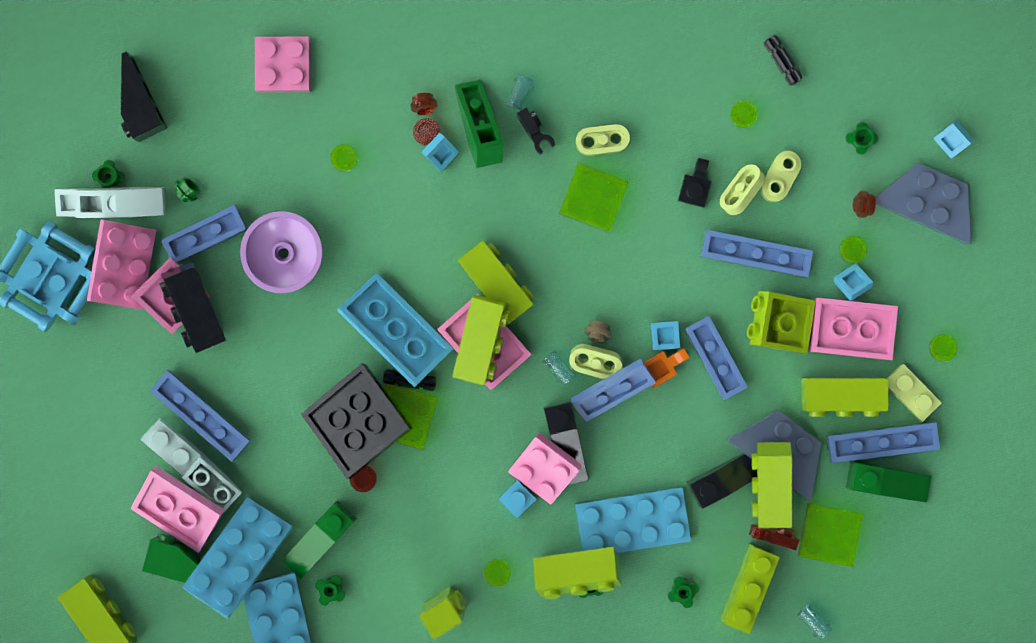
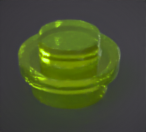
[730,101,757,128]
[330,144,357,172]
[839,236,867,263]
[929,334,957,361]
[484,559,511,587]

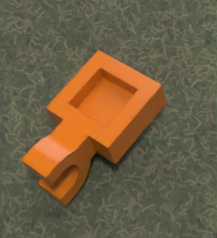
[644,348,690,388]

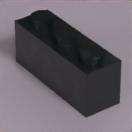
[159,262,226,353]

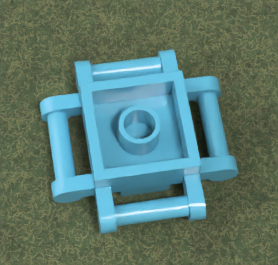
[0,221,96,332]

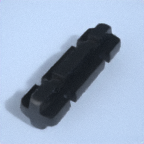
[764,35,803,86]
[383,369,436,391]

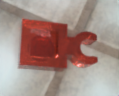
[749,524,799,550]

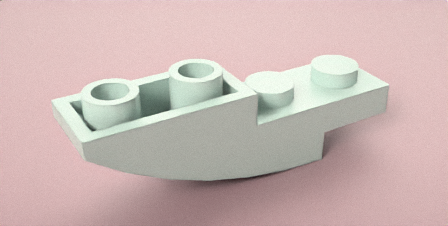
[54,187,166,218]
[141,418,242,513]

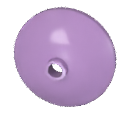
[240,211,323,293]

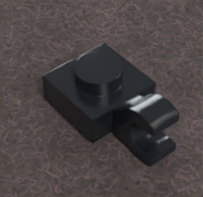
[517,107,555,155]
[678,158,711,208]

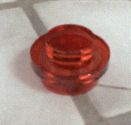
[410,93,438,116]
[413,118,440,146]
[853,191,876,218]
[349,466,377,492]

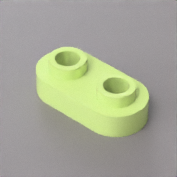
[575,124,630,156]
[760,151,801,202]
[720,164,765,215]
[569,344,623,379]

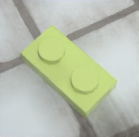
[887,364,941,422]

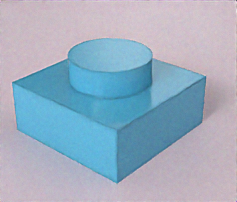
[933,120,974,159]
[421,133,459,172]
[834,263,873,301]
[650,321,680,350]
[498,479,537,518]

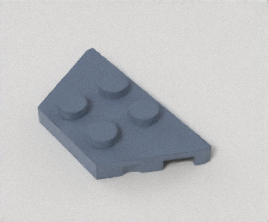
[872,163,971,245]
[726,410,821,501]

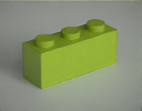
[457,240,534,325]
[452,295,510,386]
[801,378,888,417]
[752,442,792,528]
[720,544,780,634]
[533,547,622,599]
[57,575,138,643]
[419,586,466,640]

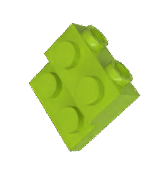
[747,291,816,354]

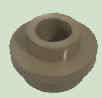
[584,321,612,343]

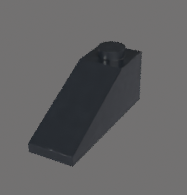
[121,51,168,142]
[543,401,588,485]
[687,453,757,509]

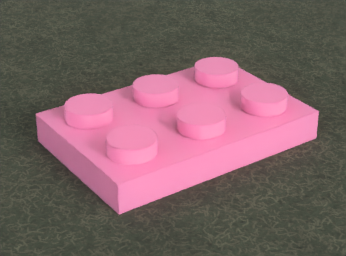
[87,220,156,310]
[437,294,532,390]
[809,298,898,360]
[131,466,225,553]

